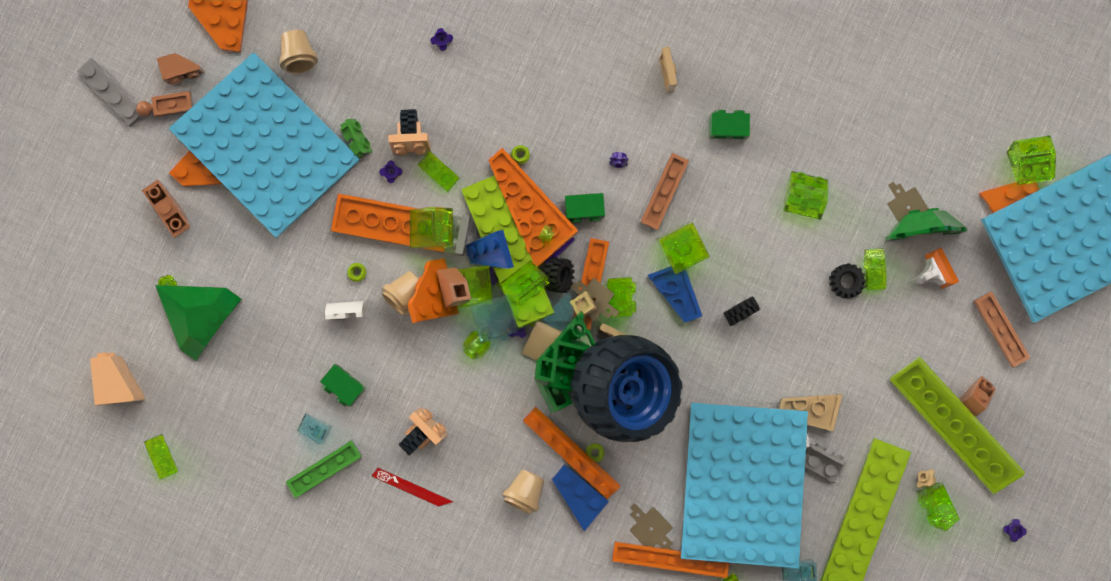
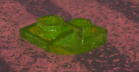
[417,151,460,192]
[864,248,887,290]
[144,434,178,479]

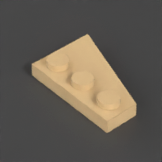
[778,394,843,431]

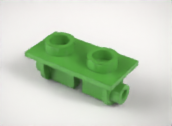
[340,119,373,159]

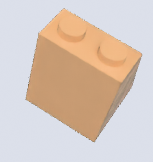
[90,353,145,405]

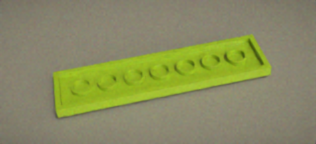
[461,175,555,329]
[889,356,1025,494]
[820,438,911,581]

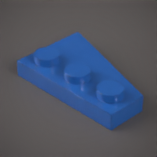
[466,230,514,269]
[647,262,702,323]
[552,464,609,532]

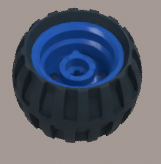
[570,335,683,442]

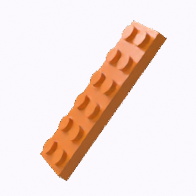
[331,193,451,253]

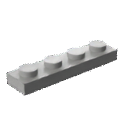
[77,58,142,127]

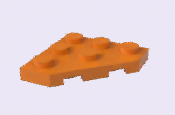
[188,0,248,53]
[169,150,222,187]
[408,258,459,323]

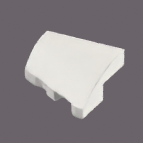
[325,300,366,320]

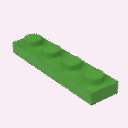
[286,440,362,498]

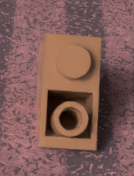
[157,53,204,85]
[437,267,471,308]
[960,376,996,417]

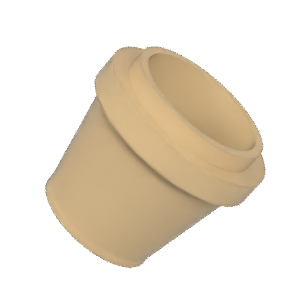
[279,30,318,74]
[382,271,419,315]
[502,470,545,514]

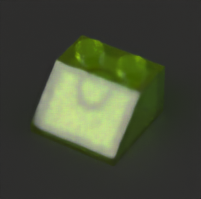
[410,206,453,248]
[656,221,710,274]

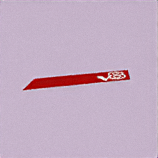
[371,468,454,507]

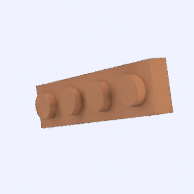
[640,153,689,230]
[973,291,1030,367]

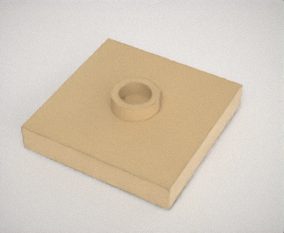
[659,47,677,93]

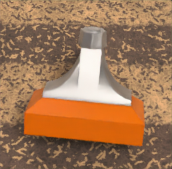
[912,247,959,289]

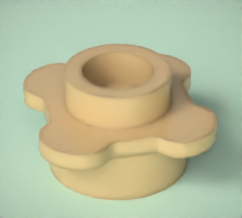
[916,469,936,489]

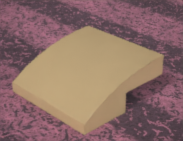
[522,320,562,361]

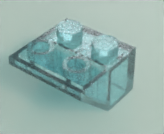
[470,295,518,343]

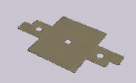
[887,182,929,222]
[570,278,619,321]
[630,503,673,549]

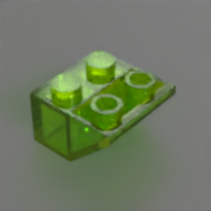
[1006,135,1056,185]
[784,171,828,220]
[607,277,636,318]
[917,482,960,531]

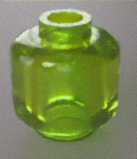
[463,331,491,360]

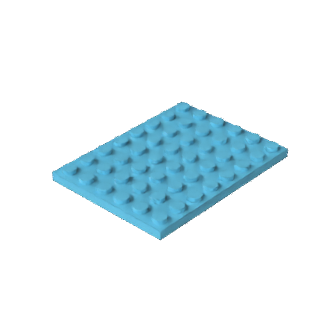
[168,52,360,239]
[981,154,1111,323]
[681,403,808,568]

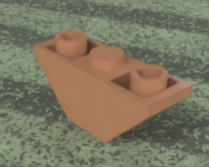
[142,179,191,238]

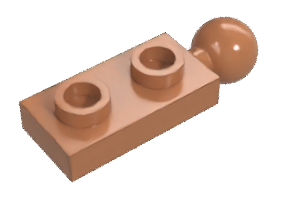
[136,91,193,117]

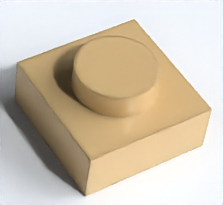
[570,291,597,317]

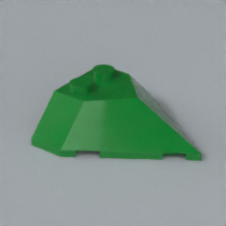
[886,208,967,241]
[155,285,242,361]
[534,311,595,393]

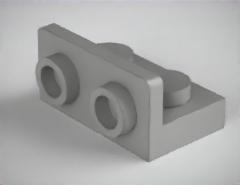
[445,215,471,256]
[805,443,847,483]

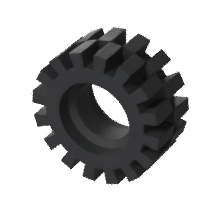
[543,257,575,293]
[829,263,866,299]
[723,296,760,326]

